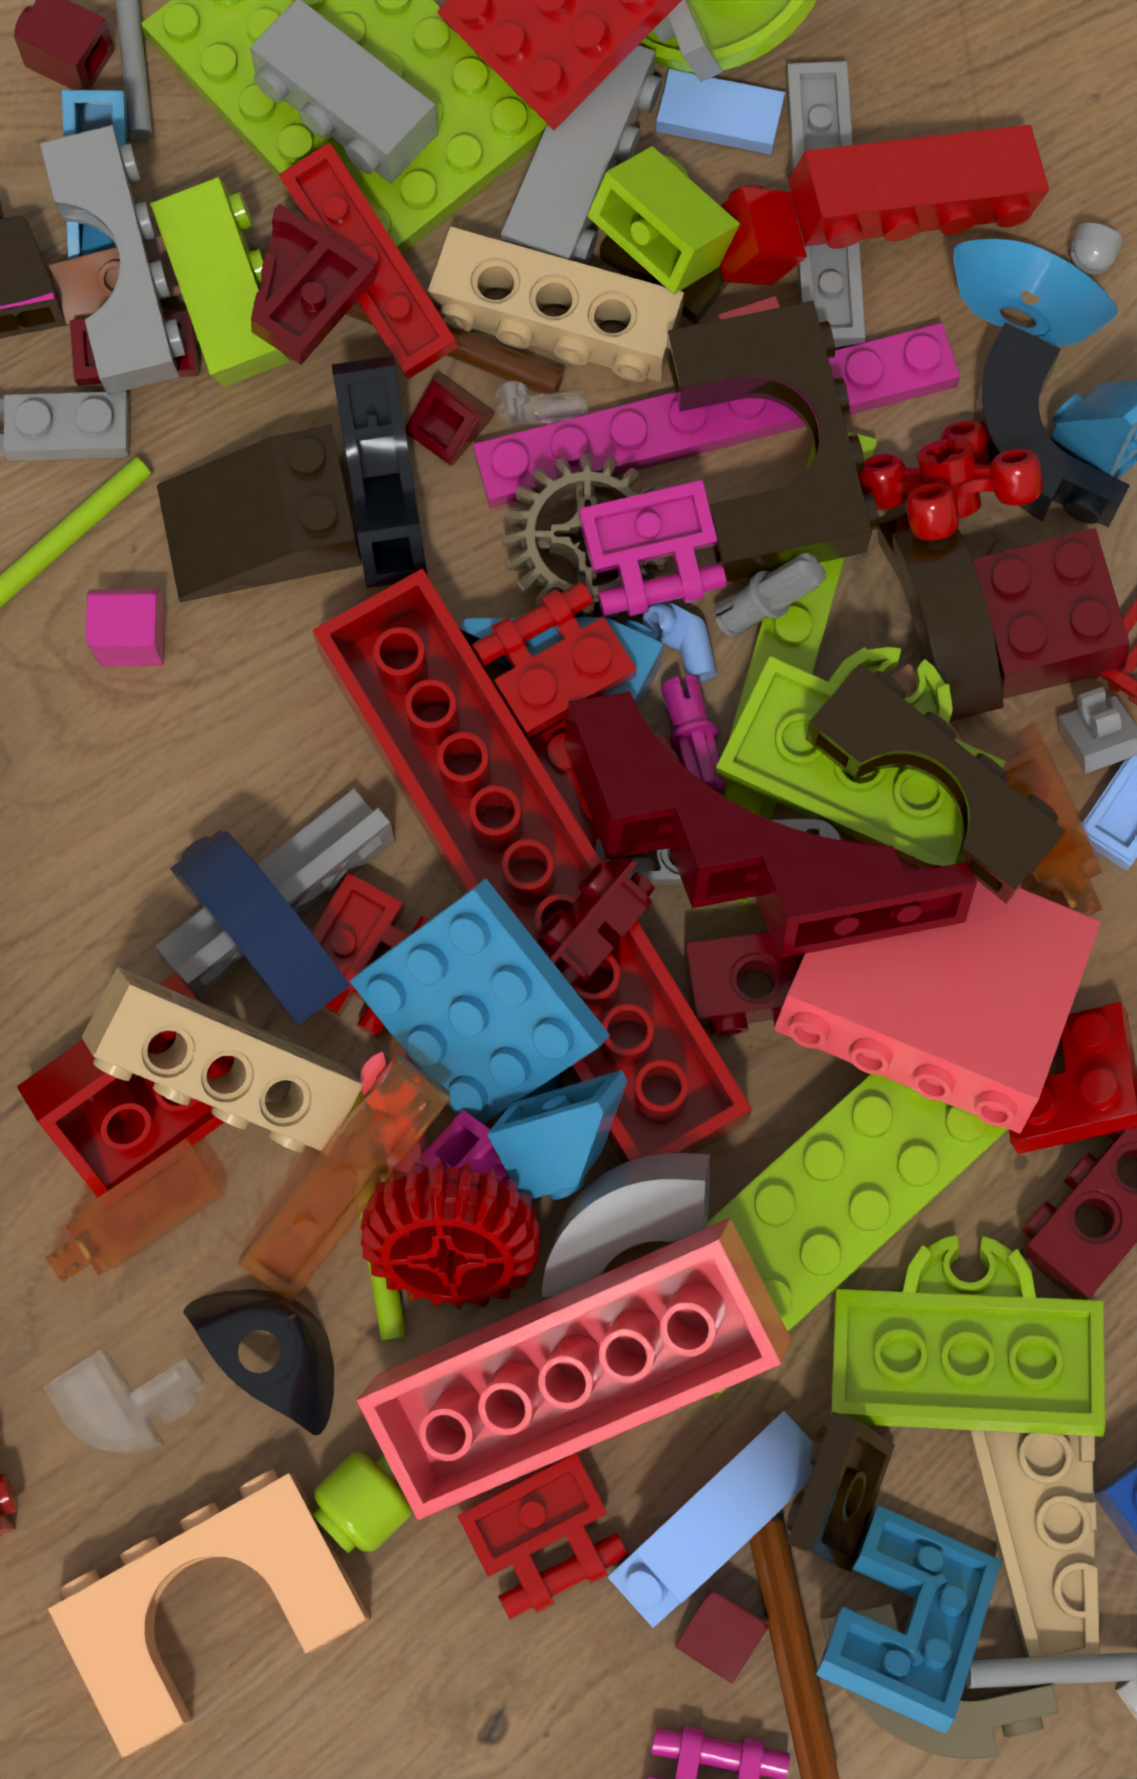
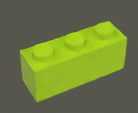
[150,177,291,387]

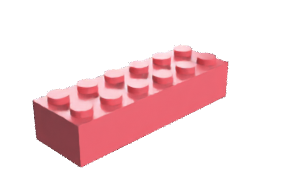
[356,1217,791,1521]

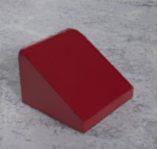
[405,378,495,466]
[675,1588,769,1684]

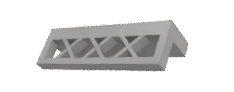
[155,789,395,999]

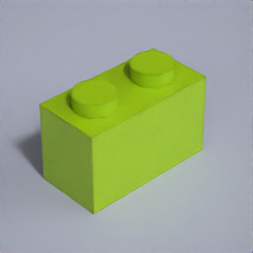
[587,146,740,294]

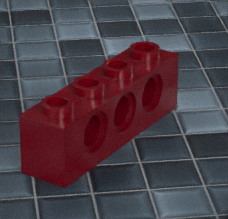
[684,932,805,1037]
[1019,1127,1137,1300]

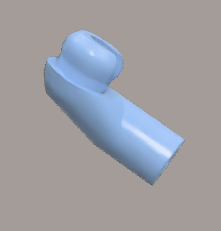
[642,602,717,682]

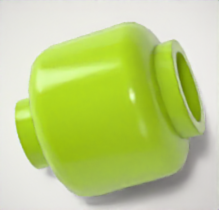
[312,1451,412,1554]

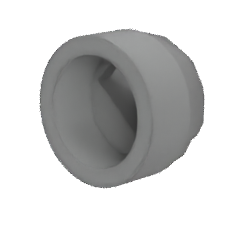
[1071,223,1123,275]

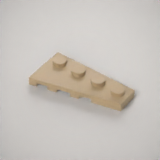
[967,1430,1100,1657]

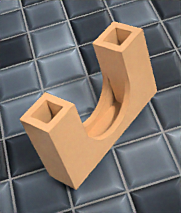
[48,1469,371,1758]

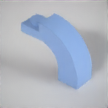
[608,1411,814,1628]

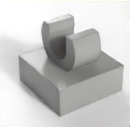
[1058,687,1137,774]

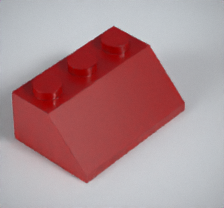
[16,972,234,1208]

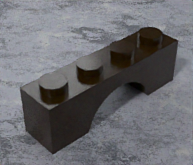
[805,664,1066,904]

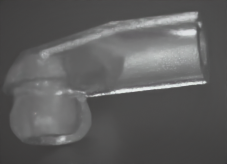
[495,381,588,425]

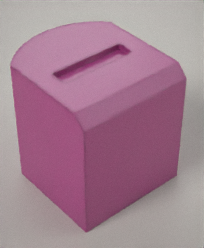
[85,589,165,666]

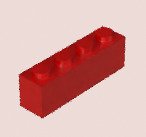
[788,125,1049,249]

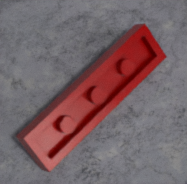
[279,142,459,380]

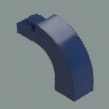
[170,830,350,1026]

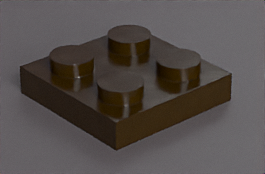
[787,1412,895,1572]

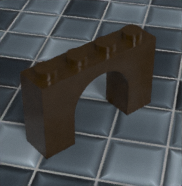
[666,300,879,582]

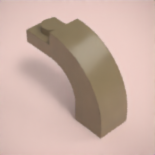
[821,1603,1059,1759]

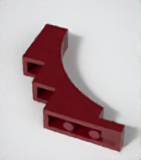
[564,691,977,958]

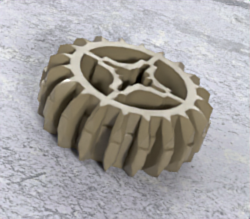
[502,454,668,620]

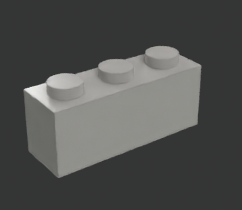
[250,0,438,184]

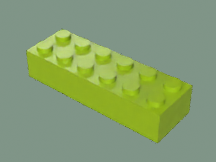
[707,1074,1008,1399]

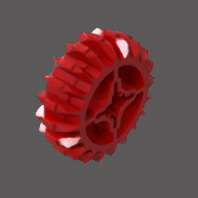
[360,1159,541,1310]

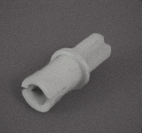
[714,553,826,637]

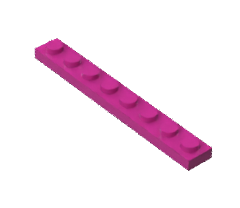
[473,323,960,508]

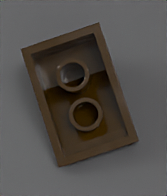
[157,425,361,602]

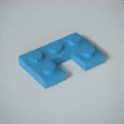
[816,1505,1002,1734]

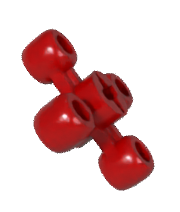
[858,420,1043,541]

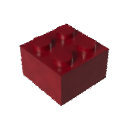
[972,528,1130,699]

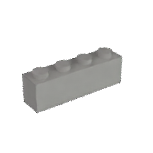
[501,45,662,265]

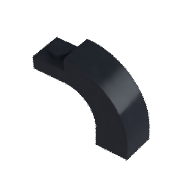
[974,322,1130,528]
[332,355,428,588]

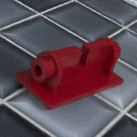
[536,858,655,987]

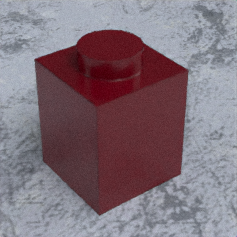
[14,0,115,90]

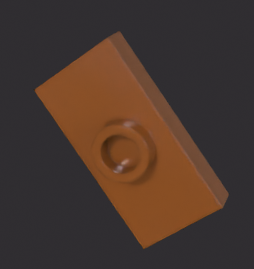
[49,235,182,325]

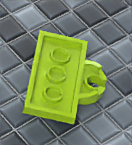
[715,647,1006,868]
[831,1235,1105,1437]

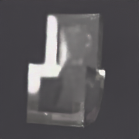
[43,1350,208,1455]

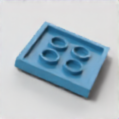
[349,878,610,1124]

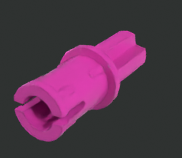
[660,675,727,793]

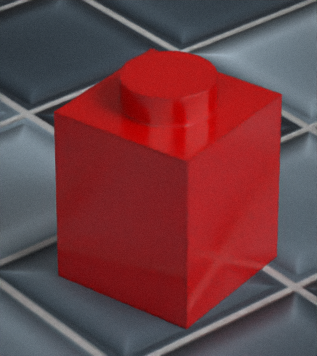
[720,184,807,286]

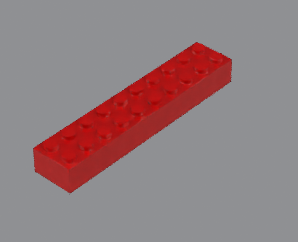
[312,568,752,1164]

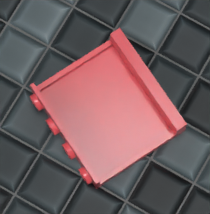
[774,838,1101,1134]

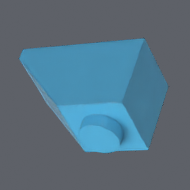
[487,1070,628,1200]

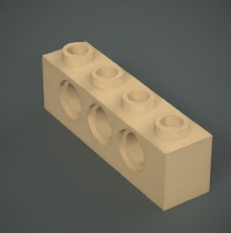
[428,226,684,382]
[82,967,363,1154]

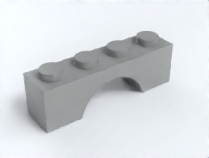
[40,125,186,395]

